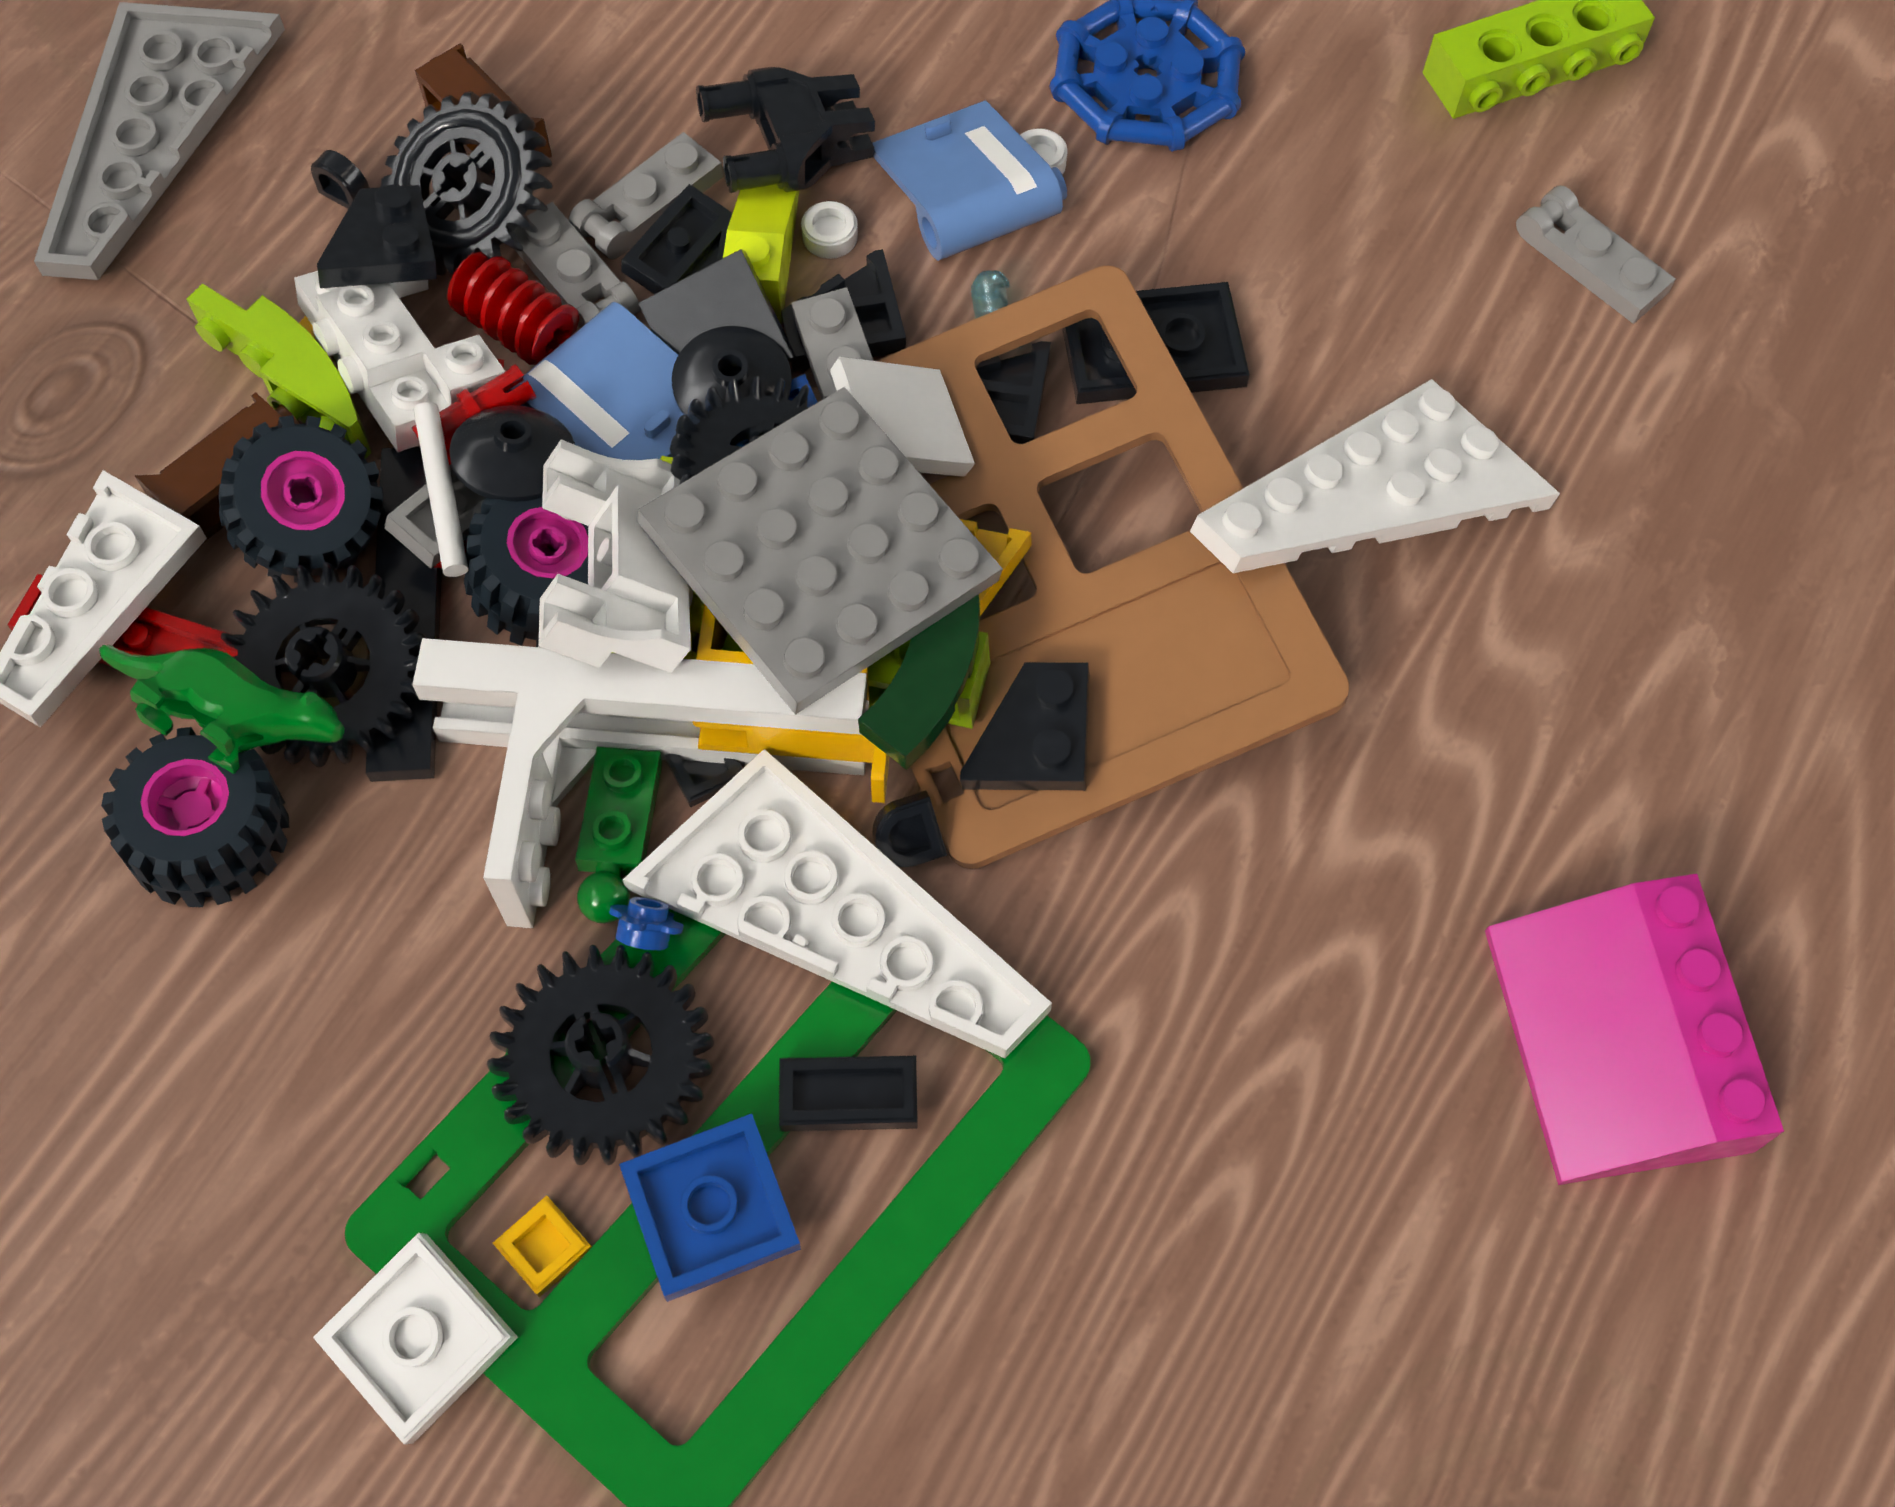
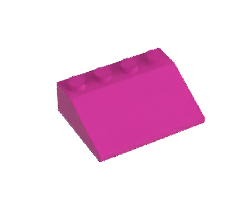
[1485,874,1784,1185]

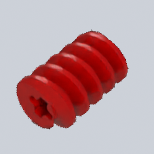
[447,252,580,365]

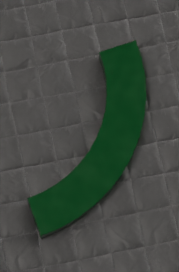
[858,594,980,770]

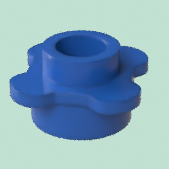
[609,897,684,950]

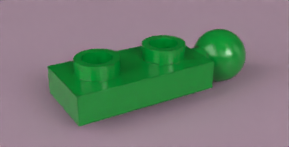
[575,746,663,924]

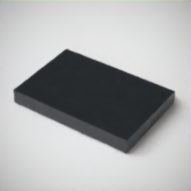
[1062,282,1250,404]

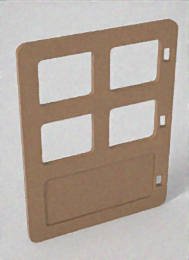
[812,265,1349,869]

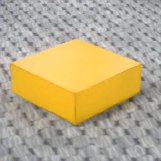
[493,1195,592,1298]

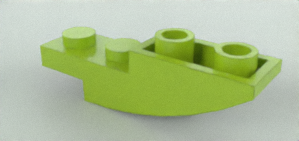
[186,283,371,459]

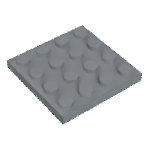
[638,387,1003,715]

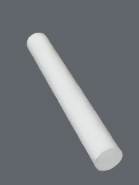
[413,402,469,577]

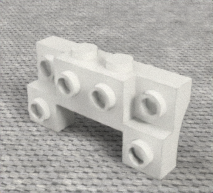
[294,271,507,452]
[538,439,693,673]

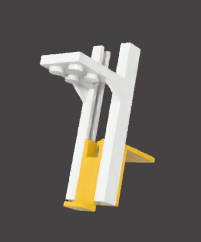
[412,604,890,928]

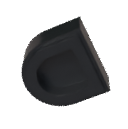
[311,150,370,209]
[872,790,947,867]

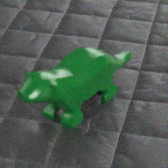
[99,645,345,774]

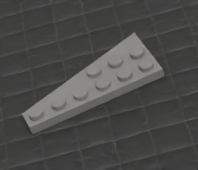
[34,2,285,280]

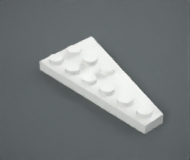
[1190,379,1560,573]
[623,749,1052,1058]

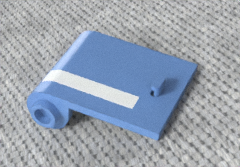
[872,100,1067,261]
[507,302,683,460]

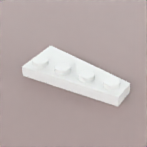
[0,470,207,727]

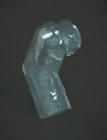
[970,270,1024,348]

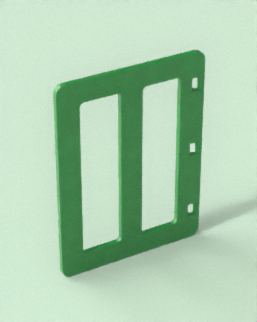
[345,909,1091,1507]

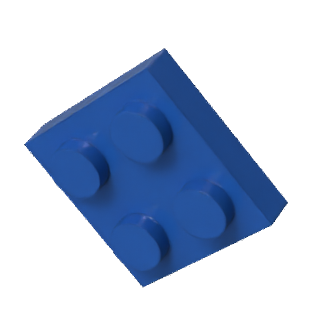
[619,1113,801,1302]

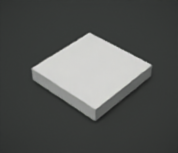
[830,356,975,477]
[313,1233,518,1444]

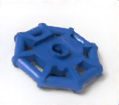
[1049,0,1245,152]

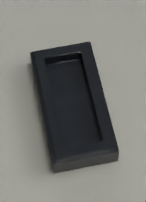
[779,1055,918,1132]

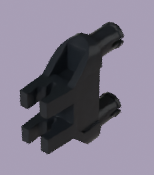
[696,67,875,193]

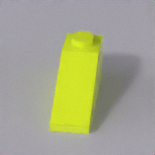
[723,184,799,324]

